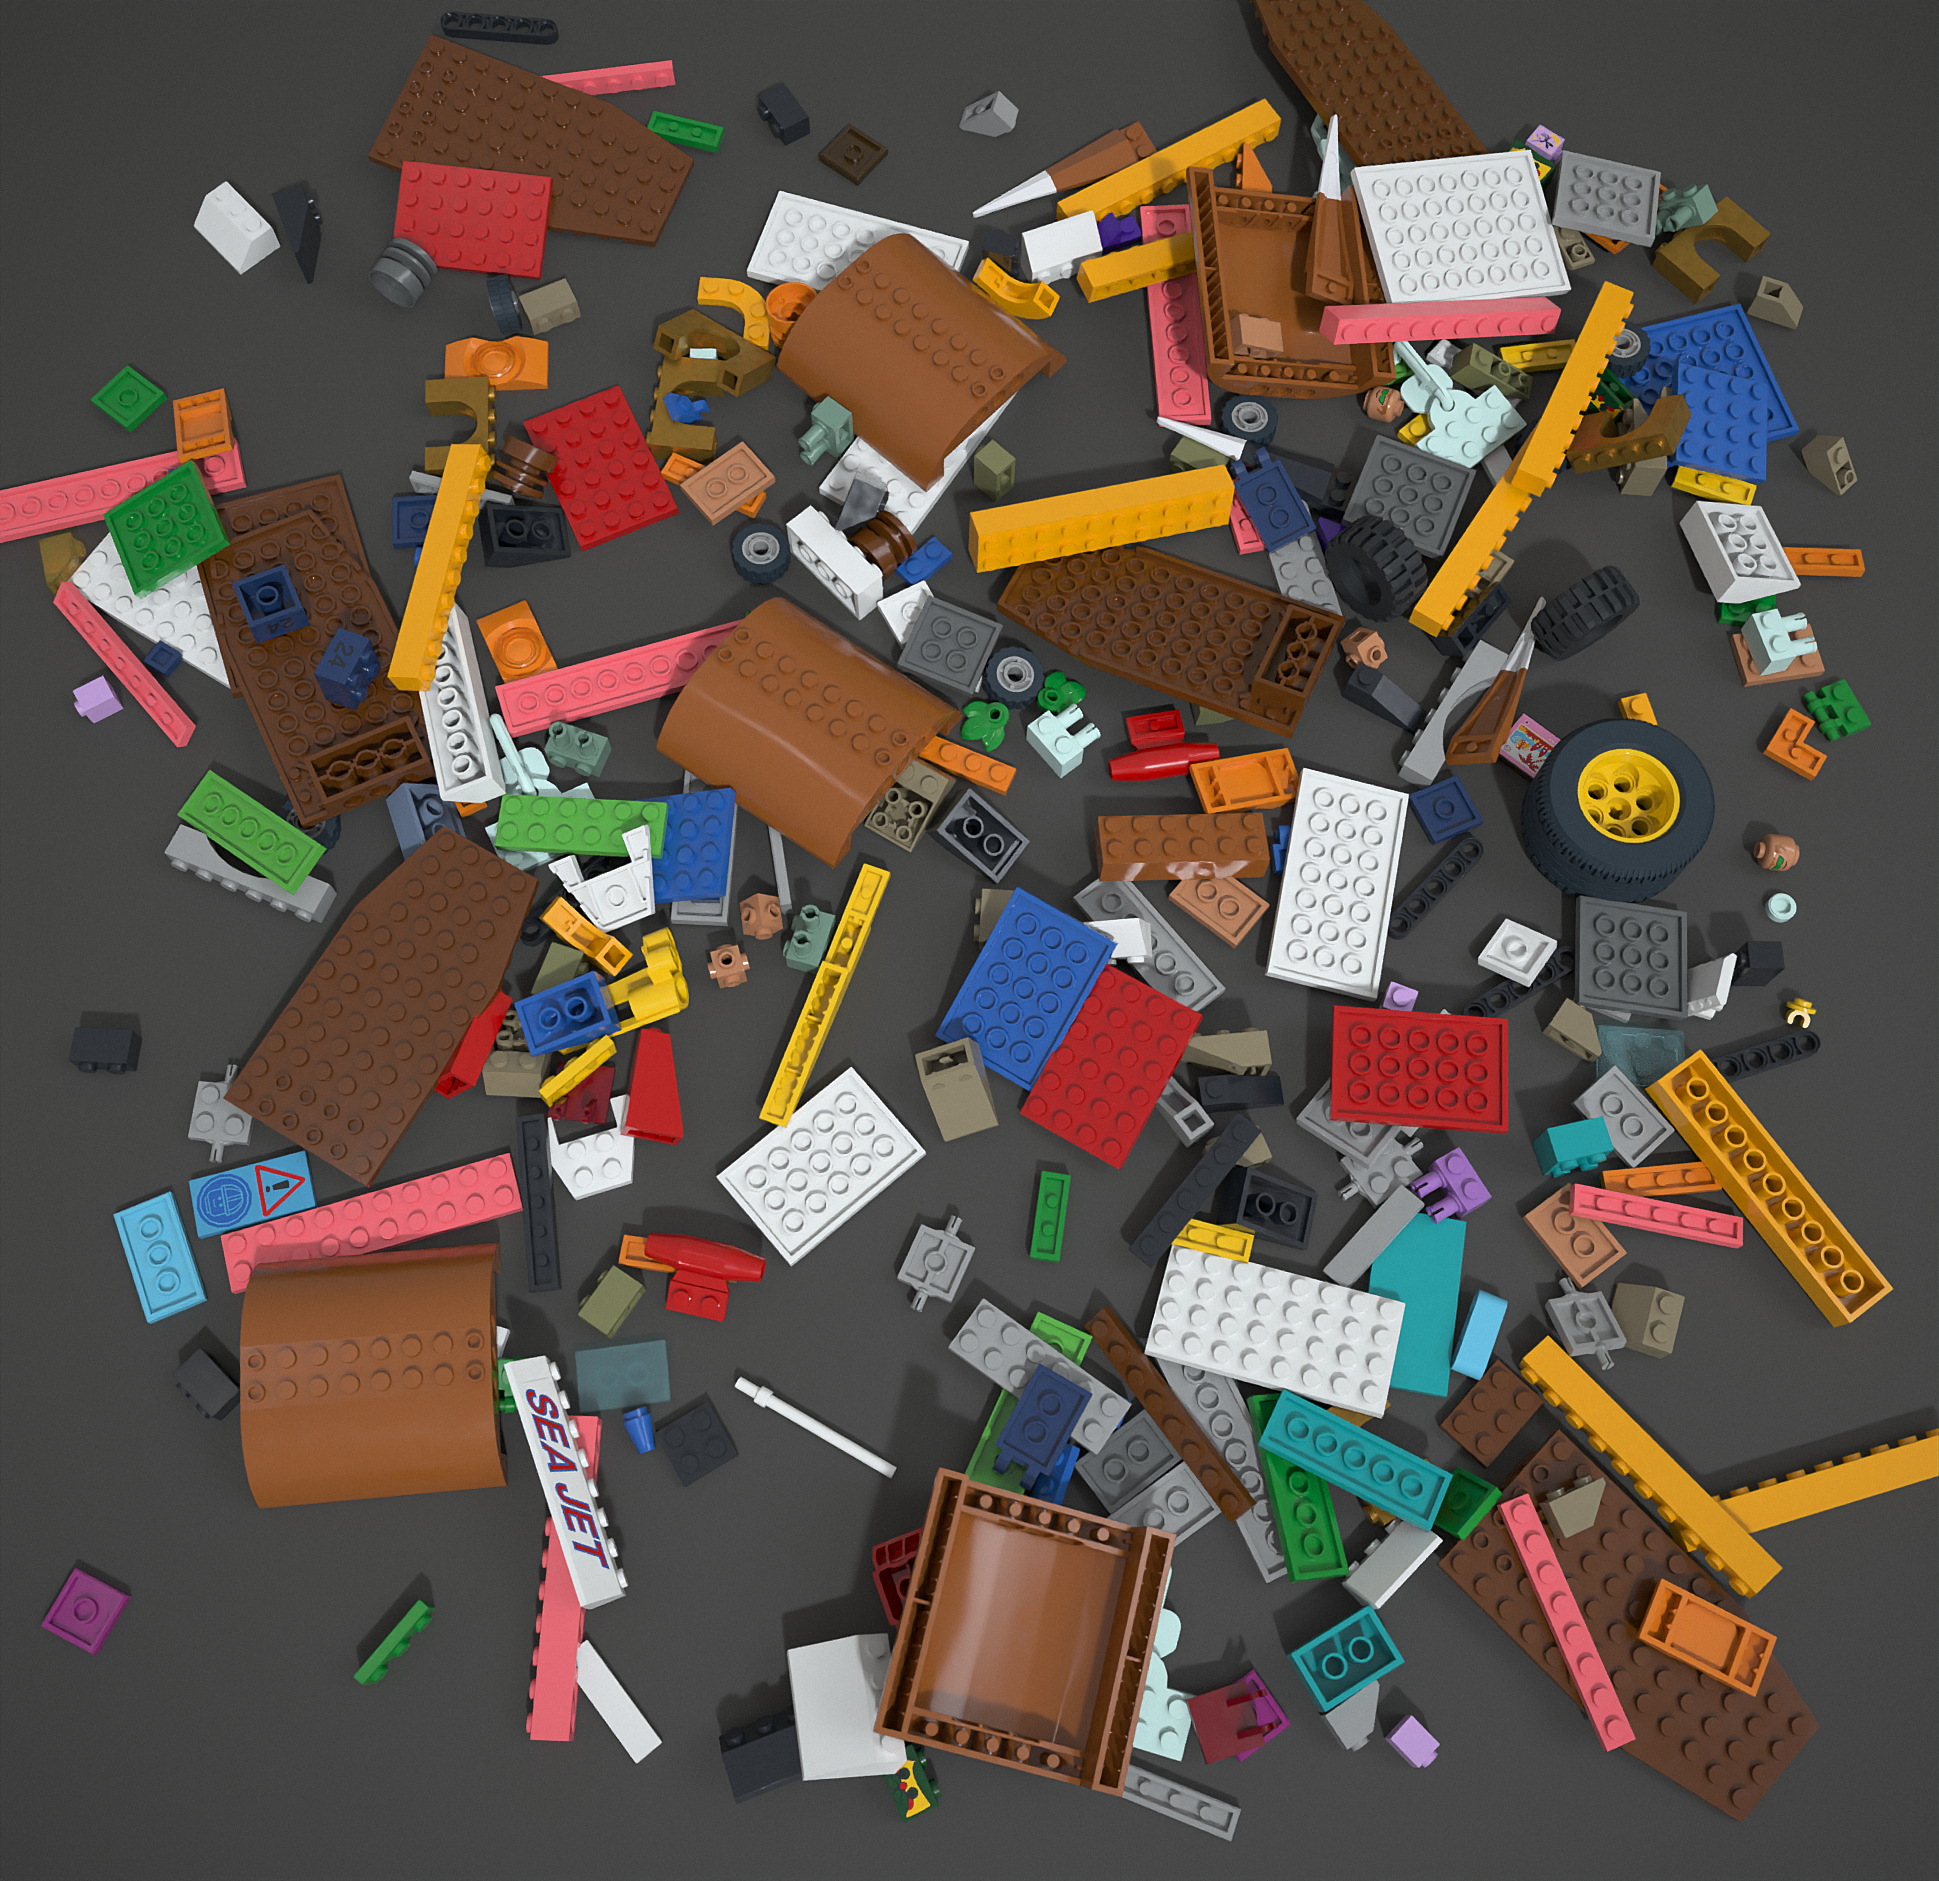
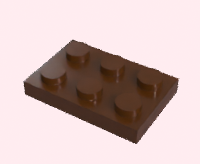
[1438,1359,1544,1469]

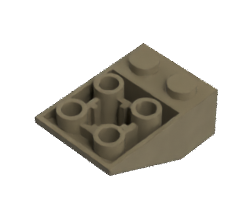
[1616,398,1667,496]
[864,757,957,853]
[482,1010,552,1098]
[1180,1028,1272,1076]
[915,1037,999,1142]

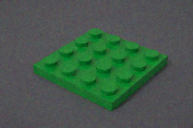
[103,460,230,599]

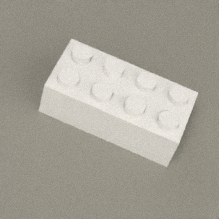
[786,505,883,620]

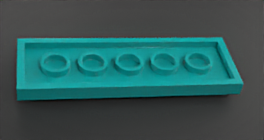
[1258,1389,1453,1532]

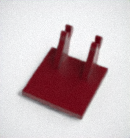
[548,1061,616,1125]
[1185,1680,1278,1765]

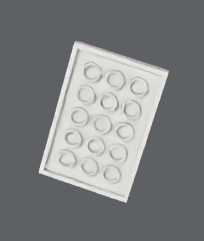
[717,1067,926,1267]

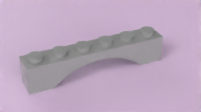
[1398,640,1509,789]
[164,824,337,923]
[1155,1076,1214,1148]

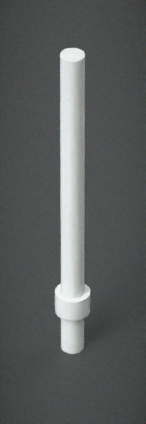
[735,1377,897,1478]

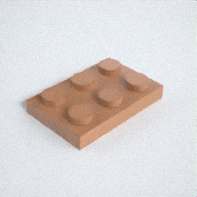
[680,441,775,526]
[1729,624,1825,687]
[1168,876,1270,949]
[1522,1183,1627,1289]

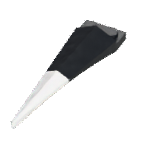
[1157,417,1359,519]

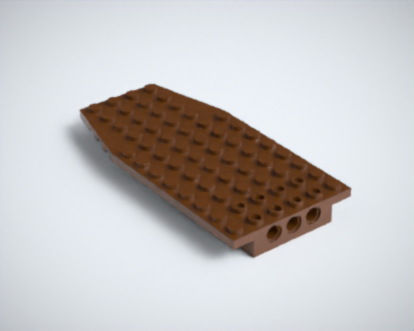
[1249,0,1490,167]
[368,35,694,247]
[209,509,436,829]
[997,545,1346,739]
[223,826,540,1188]
[1436,1429,1820,1822]

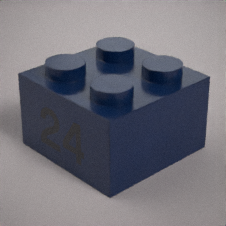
[232,564,310,644]
[314,628,381,710]

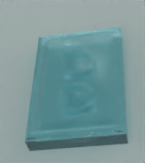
[575,1340,672,1413]

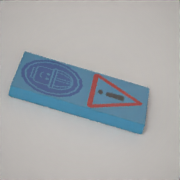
[189,1151,318,1239]

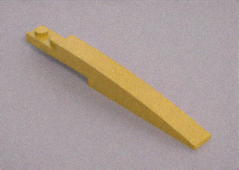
[759,863,891,1128]

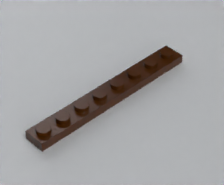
[1084,1306,1257,1524]

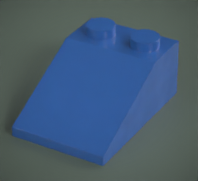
[514,971,622,1057]

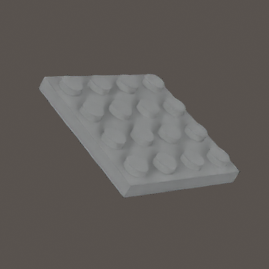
[1552,150,1661,247]

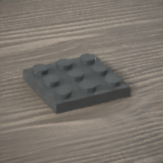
[897,595,1003,698]

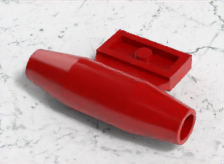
[1108,709,1220,782]
[644,1233,766,1322]

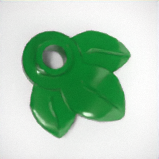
[1037,672,1087,714]
[961,701,1010,752]

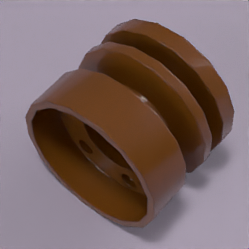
[491,434,559,500]
[847,510,917,582]

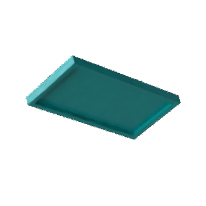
[1367,1206,1466,1398]

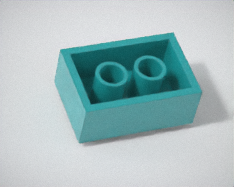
[1286,1605,1405,1712]

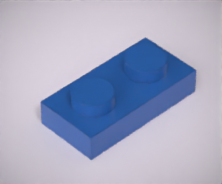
[896,537,952,587]
[1031,1444,1080,1506]

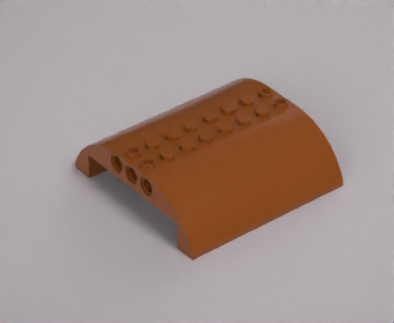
[1186,166,1397,399]
[777,233,1067,492]
[656,597,962,869]
[240,1243,508,1509]
[873,1467,1177,1797]

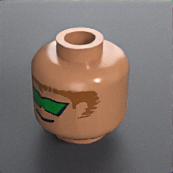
[1364,386,1404,423]
[1753,833,1800,872]

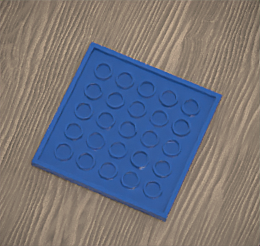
[1618,304,1799,468]

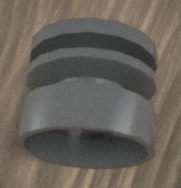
[368,237,438,309]

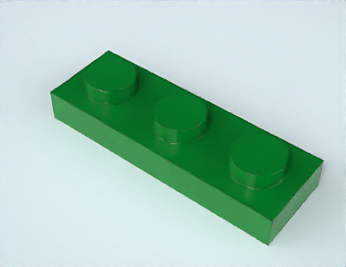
[647,111,725,153]
[1030,1171,1071,1263]
[353,1599,435,1685]

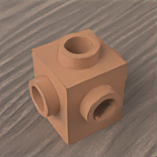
[1341,627,1388,670]
[740,893,783,940]
[707,944,750,989]

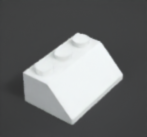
[194,181,280,275]
[1020,210,1102,284]
[1083,918,1152,966]
[1341,1517,1443,1610]

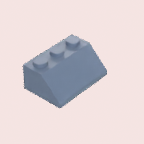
[386,783,467,860]

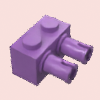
[1410,1147,1492,1224]

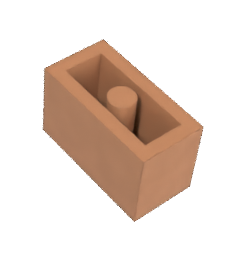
[1230,314,1284,361]

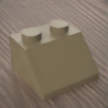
[1610,1283,1685,1359]

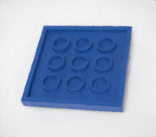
[1670,362,1768,484]
[628,788,736,904]

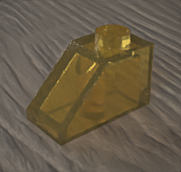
[39,532,86,596]

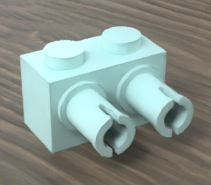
[1741,609,1817,676]
[1026,703,1101,778]

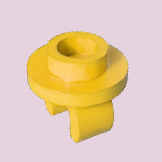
[1785,998,1816,1028]

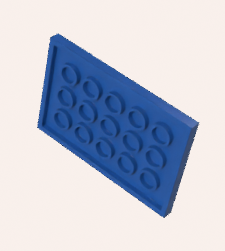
[935,886,1118,1092]

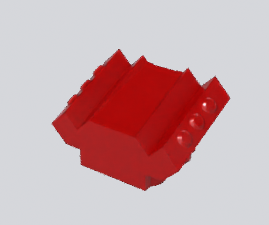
[872,1527,923,1630]

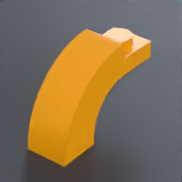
[972,257,1060,319]
[539,896,633,976]

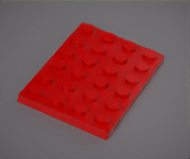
[393,161,554,280]
[523,385,679,552]
[1020,964,1204,1170]
[1329,1005,1508,1134]

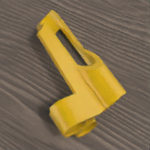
[558,927,689,1055]

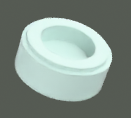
[1765,893,1796,923]

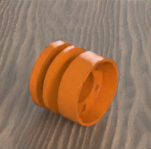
[766,282,817,350]

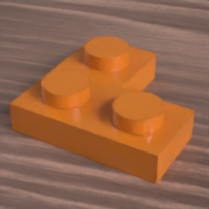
[1763,708,1827,781]

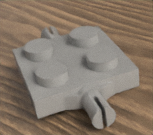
[188,1065,254,1163]
[1338,1137,1424,1209]
[897,1215,975,1312]
[1545,1277,1627,1370]

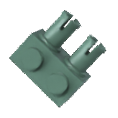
[1655,184,1718,235]
[798,396,854,466]
[544,721,612,777]
[783,905,836,975]

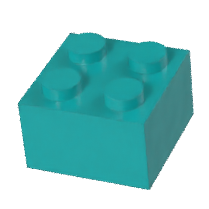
[1532,1116,1614,1178]

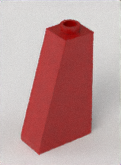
[434,989,513,1099]
[620,1028,683,1146]

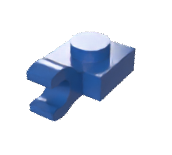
[663,393,710,424]
[1270,825,1290,874]

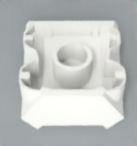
[1687,953,1737,1020]

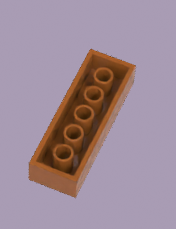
[1094,813,1270,882]

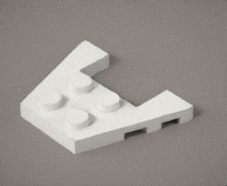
[549,825,655,933]
[548,1094,635,1200]

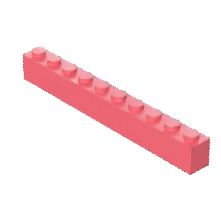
[1319,297,1561,345]
[526,1416,602,1741]

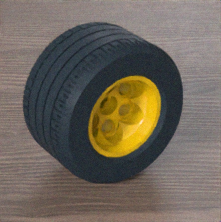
[1521,718,1715,904]

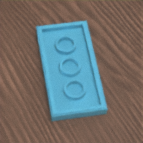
[113,1191,208,1324]

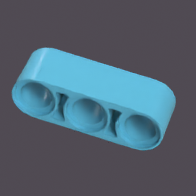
[1450,1289,1508,1380]

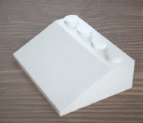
[1680,501,1801,603]
[787,1633,907,1781]

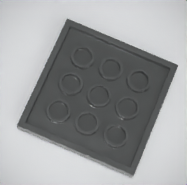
[1341,434,1477,561]
[1575,896,1688,1021]

